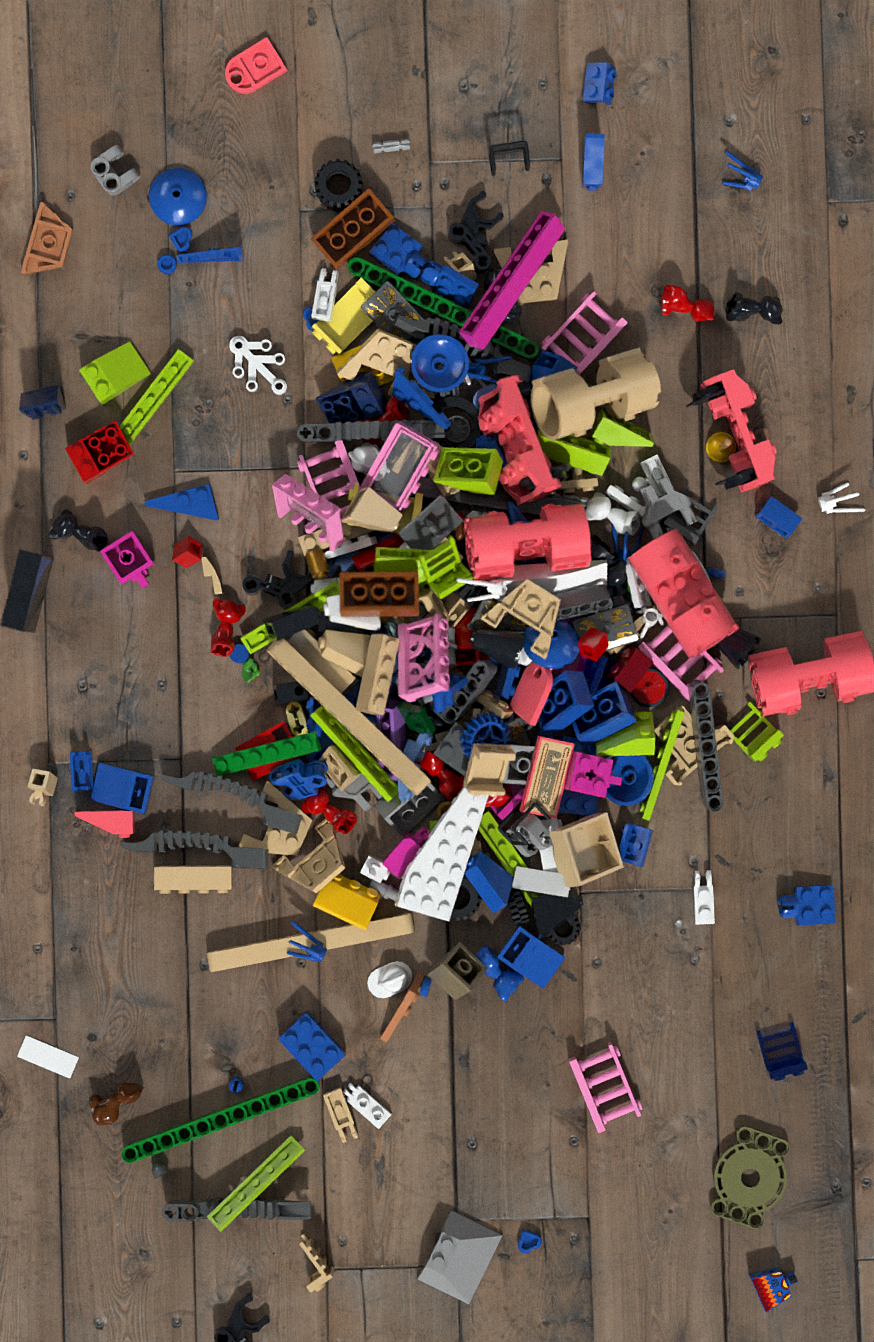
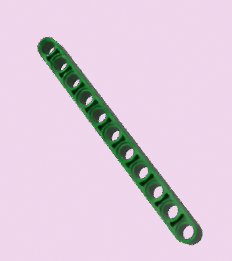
[348,257,539,360]
[121,1076,320,1163]

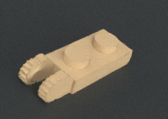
[323,1087,358,1143]

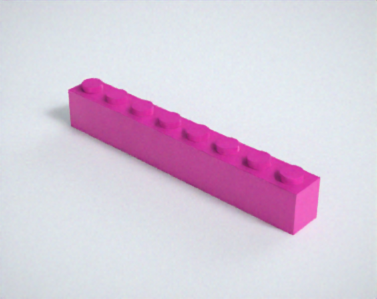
[459,211,566,350]

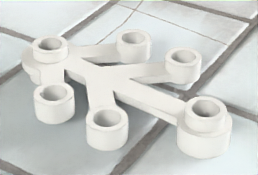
[229,336,287,395]

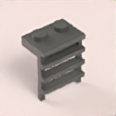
[661,486,719,546]

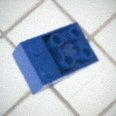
[528,350,578,412]
[90,763,155,814]
[497,925,566,989]

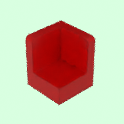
[172,536,204,568]
[578,627,609,661]

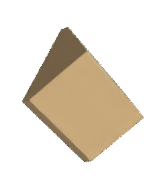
[319,744,362,792]

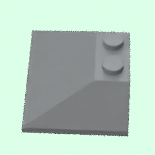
[417,1210,503,1304]

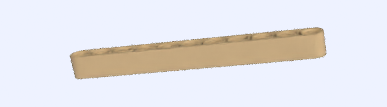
[266,638,431,796]
[206,913,415,972]

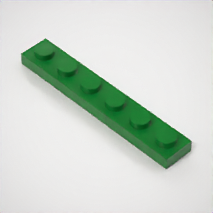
[212,731,321,776]

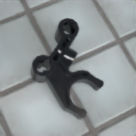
[448,191,504,274]
[242,550,315,610]
[214,1293,270,1342]

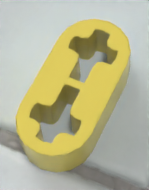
[286,702,309,736]

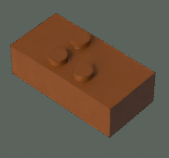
[311,188,396,270]
[340,572,419,617]

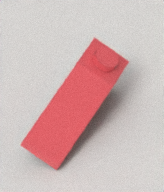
[75,810,135,838]

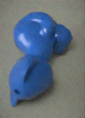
[475,945,524,1001]

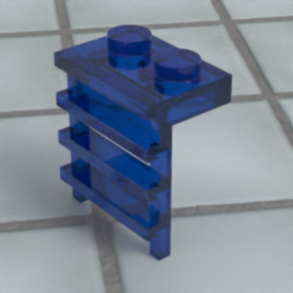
[583,656,617,695]
[756,1022,808,1081]

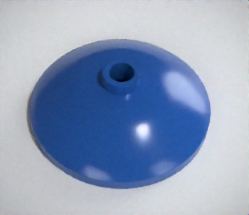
[149,168,207,226]
[411,334,469,392]
[523,619,580,669]
[606,755,654,806]

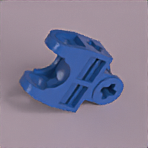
[269,759,328,800]

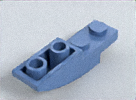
[398,733,434,804]

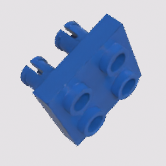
[415,674,468,713]

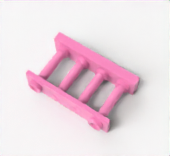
[541,292,628,376]
[297,441,360,522]
[637,625,724,702]
[568,1042,642,1133]

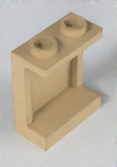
[463,743,516,797]

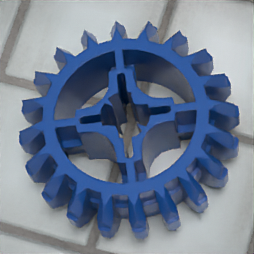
[459,712,511,759]

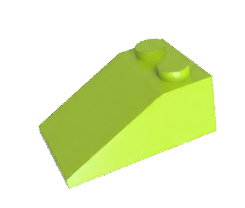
[79,341,151,405]
[591,407,654,447]
[433,447,503,495]
[595,712,655,756]

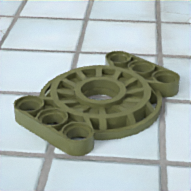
[710,1125,790,1229]

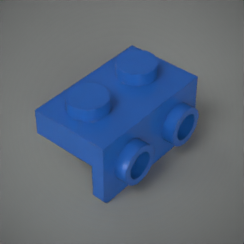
[582,62,617,105]
[618,823,653,867]

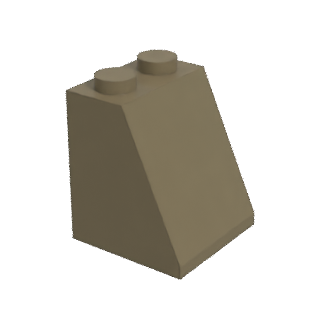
[427,942,488,1001]

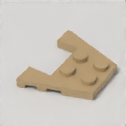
[493,240,568,305]
[337,329,413,397]
[481,579,561,659]
[238,781,312,856]
[272,818,345,893]

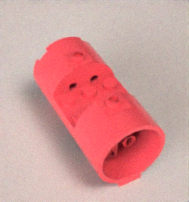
[464,504,591,581]
[628,529,739,659]
[748,630,874,717]

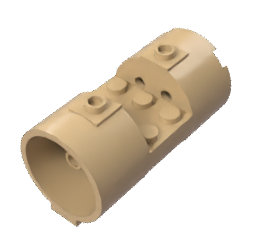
[531,348,661,440]

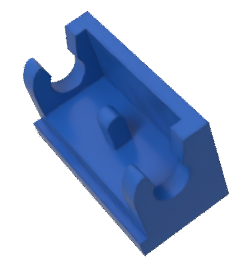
[756,496,802,539]
[70,751,94,791]

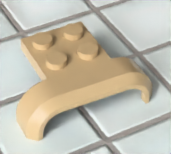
[654,705,734,786]

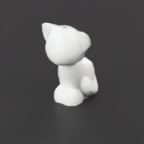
[585,492,640,536]

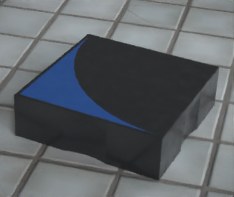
[0,549,54,633]

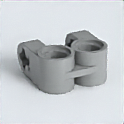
[91,145,141,196]
[506,814,553,857]

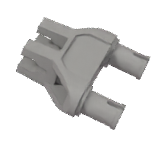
[640,477,698,540]
[325,759,383,812]

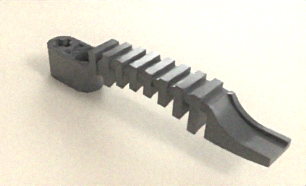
[393,315,532,383]
[297,420,445,443]
[160,771,302,834]
[121,831,269,869]
[162,1198,311,1222]

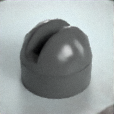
[151,1162,168,1179]

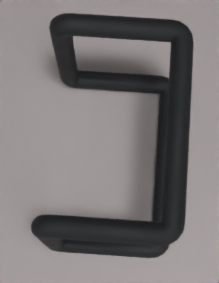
[489,141,530,176]
[498,802,550,846]

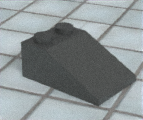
[433,722,476,776]

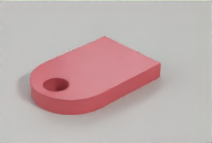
[225,37,287,94]
[509,663,553,726]

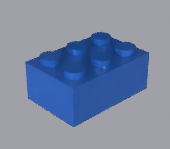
[538,670,594,733]
[572,681,637,747]
[278,1010,346,1082]

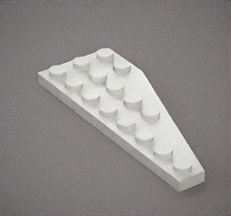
[395,785,489,921]

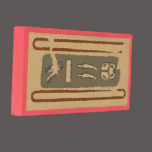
[519,736,575,818]

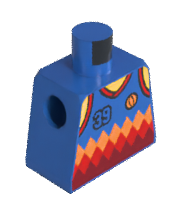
[749,1267,798,1313]

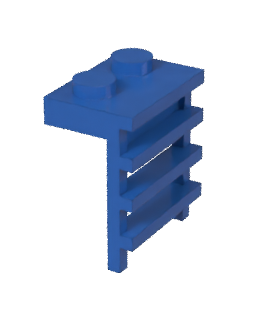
[485,658,521,699]

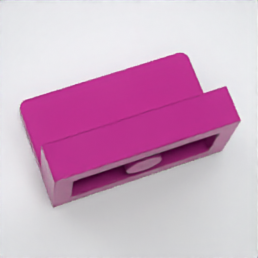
[490,783,525,820]

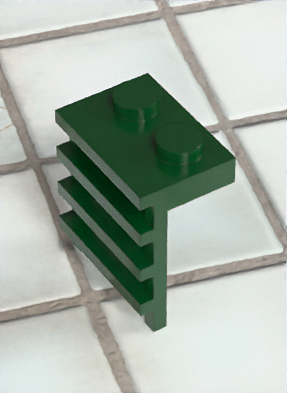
[397,698,436,735]

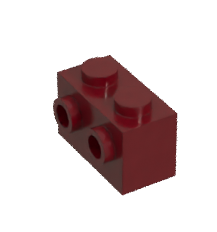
[607,645,653,693]

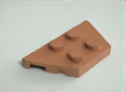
[20,202,74,275]

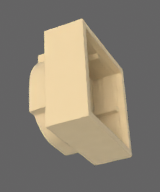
[549,812,624,887]

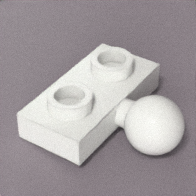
[632,455,674,497]

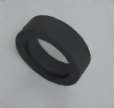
[425,396,481,448]

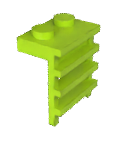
[419,536,473,599]
[729,701,784,762]

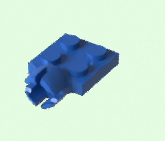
[369,223,429,279]
[421,260,479,308]
[778,885,835,926]

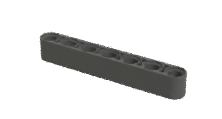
[688,680,723,812]

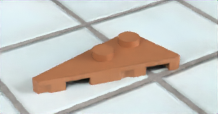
[380,972,424,1042]

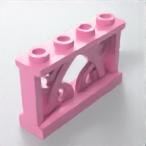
[398,613,450,702]

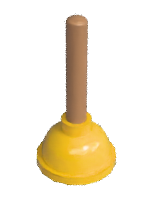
[706,432,736,463]

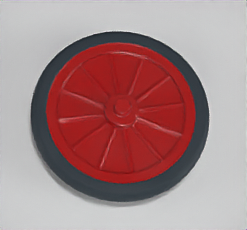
[630,667,670,707]

